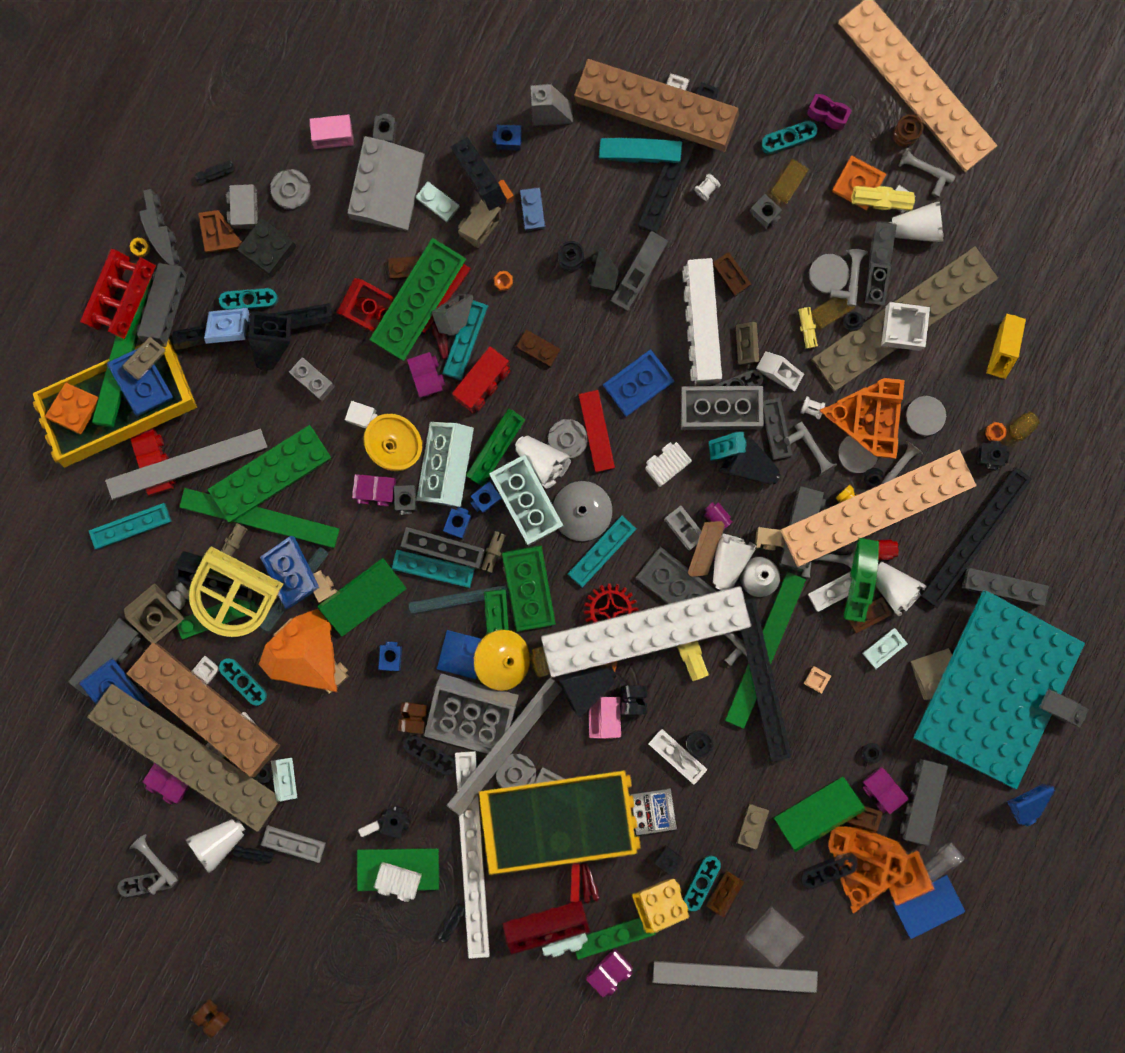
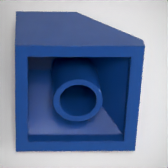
[437,630,482,679]
[1007,784,1055,826]

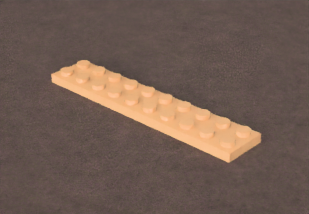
[839,0,997,172]
[780,449,976,567]

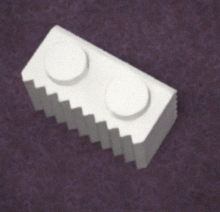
[645,442,692,487]
[374,862,422,902]

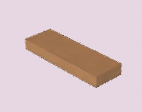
[688,521,725,577]

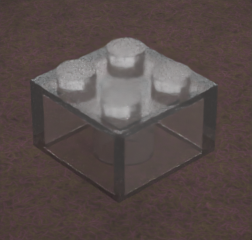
[744,906,805,968]

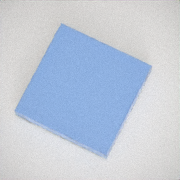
[204,308,249,344]

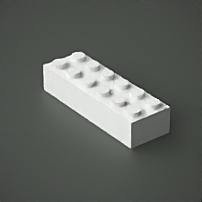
[682,258,722,386]

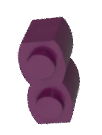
[807,94,852,130]
[407,352,446,399]
[352,474,396,506]
[143,763,190,805]
[862,767,908,814]
[586,949,633,997]

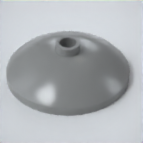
[553,481,612,541]

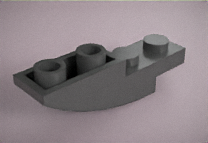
[139,189,180,266]
[865,221,897,305]
[611,231,668,311]

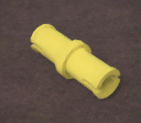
[798,307,818,349]

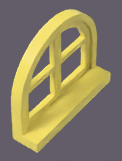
[189,546,283,637]

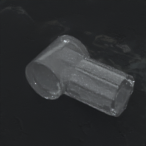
[925,842,965,882]

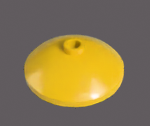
[364,414,422,471]
[474,630,530,691]

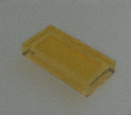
[771,159,809,203]
[811,297,855,330]

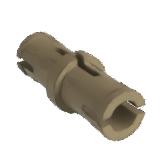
[221,523,248,557]
[480,531,506,573]

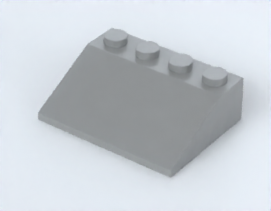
[347,136,425,231]
[424,674,519,754]

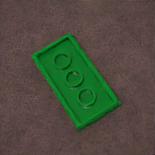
[502,545,556,632]
[318,558,407,636]
[774,776,865,852]
[357,848,439,891]

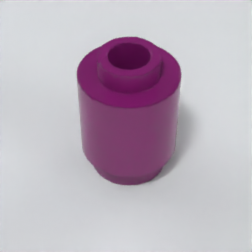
[703,502,732,530]

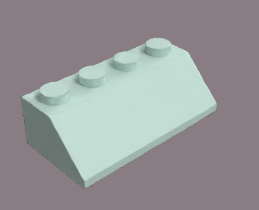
[416,422,474,507]
[489,454,563,546]

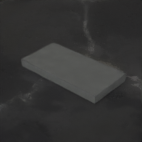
[636,547,717,604]

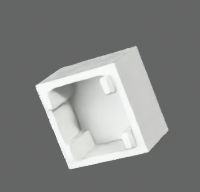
[881,302,930,351]

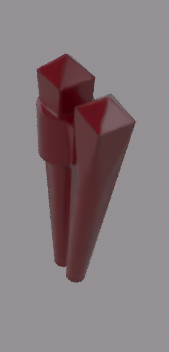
[431,321,448,359]
[581,863,600,904]

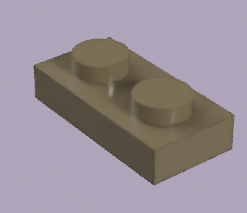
[736,322,759,365]
[123,337,166,381]
[737,804,769,849]

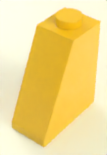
[986,314,1026,379]

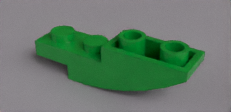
[844,538,879,622]

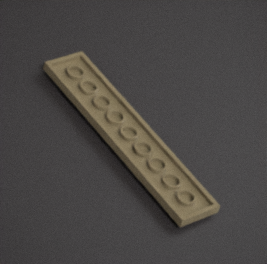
[811,246,998,392]
[87,684,279,832]

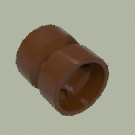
[893,114,923,147]
[397,702,427,734]
[191,999,230,1039]

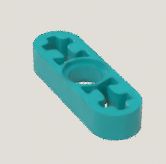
[761,121,817,154]
[219,288,278,310]
[219,658,267,705]
[683,855,721,911]

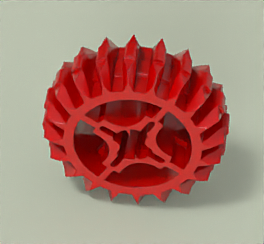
[584,584,638,623]

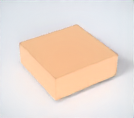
[803,666,831,694]

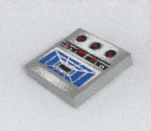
[630,789,677,835]

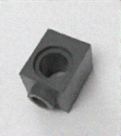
[373,114,397,143]
[750,194,782,229]
[394,485,417,515]

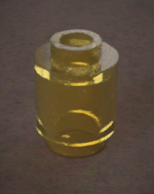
[1009,411,1040,441]
[529,646,551,677]

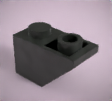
[588,247,619,294]

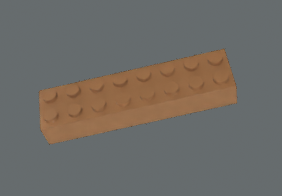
[574,59,739,152]
[127,642,281,777]

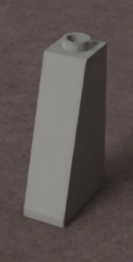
[531,84,573,126]

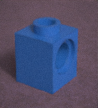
[493,125,521,150]
[470,482,502,514]
[443,507,471,539]
[379,642,402,671]

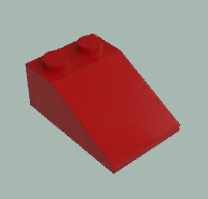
[337,278,395,333]

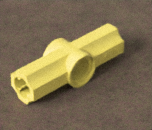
[851,186,915,210]
[677,640,709,681]

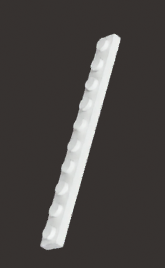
[455,751,490,958]

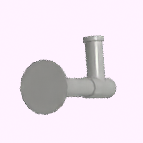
[899,147,955,197]
[830,249,868,307]
[784,422,837,476]
[881,441,923,485]
[801,550,855,578]
[724,632,747,666]
[130,834,178,894]

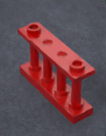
[80,249,156,339]

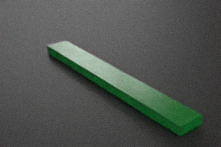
[92,278,153,427]
[179,488,340,548]
[725,572,806,729]

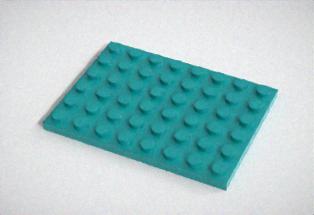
[913,590,1085,789]

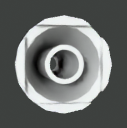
[888,202,943,242]
[515,436,571,489]
[713,534,756,590]
[740,557,780,597]
[875,562,926,616]
[186,819,245,873]

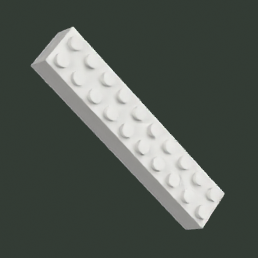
[541,586,751,677]

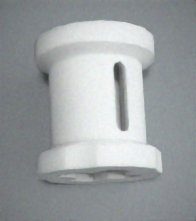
[694,174,721,201]
[800,396,826,420]

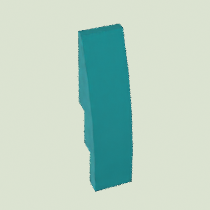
[599,138,682,163]

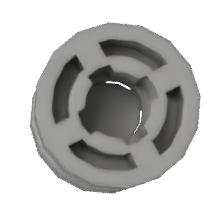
[166,583,190,610]

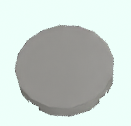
[270,170,310,210]
[809,254,849,294]
[905,396,946,436]
[548,419,588,459]
[838,436,878,473]
[496,754,536,794]

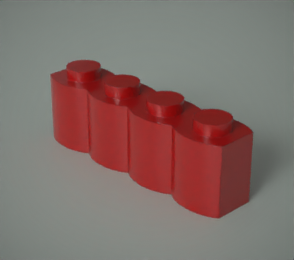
[125,412,176,496]

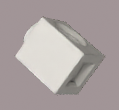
[345,401,378,428]

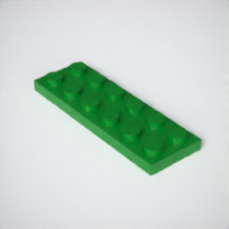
[369,238,466,361]
[208,425,332,523]

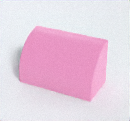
[310,115,354,149]
[589,697,621,738]

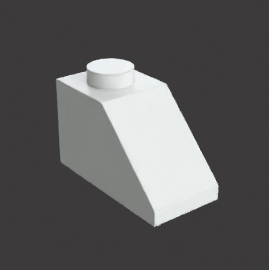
[756,351,804,392]

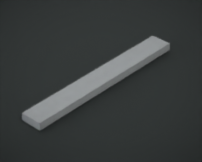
[105,429,267,500]
[447,678,562,816]
[653,961,818,992]

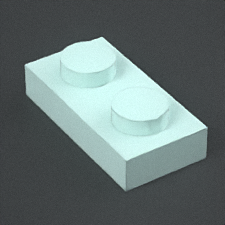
[416,182,459,223]
[862,628,907,669]
[271,758,297,801]
[542,933,587,957]

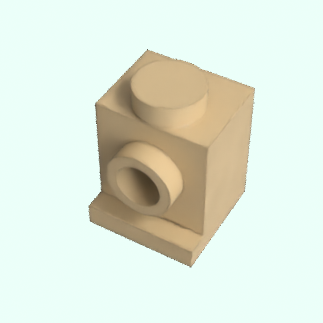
[755,527,785,550]
[313,570,337,603]

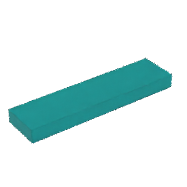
[442,300,488,381]
[89,503,172,550]
[568,516,636,588]
[392,550,475,588]

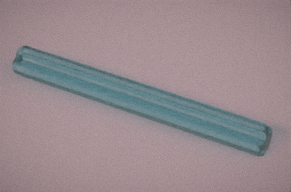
[260,547,328,631]
[409,585,508,613]

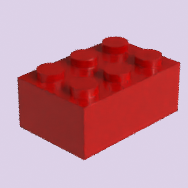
[452,346,511,413]

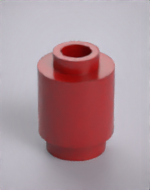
[877,539,898,560]

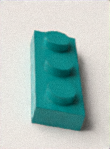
[709,432,746,461]

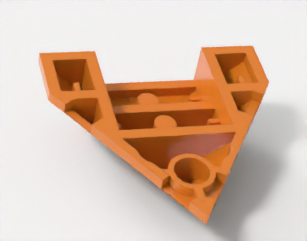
[819,378,905,459]
[259,609,337,692]
[828,827,909,914]

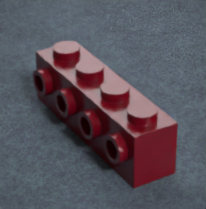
[503,901,590,954]

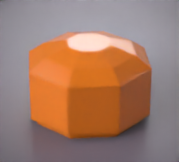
[494,271,513,291]
[985,422,1006,441]

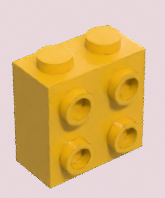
[632,878,689,933]

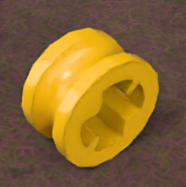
[130,238,150,257]

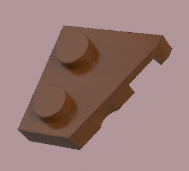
[198,210,242,254]

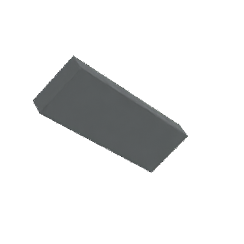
[763,397,793,460]

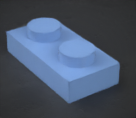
[520,188,545,231]

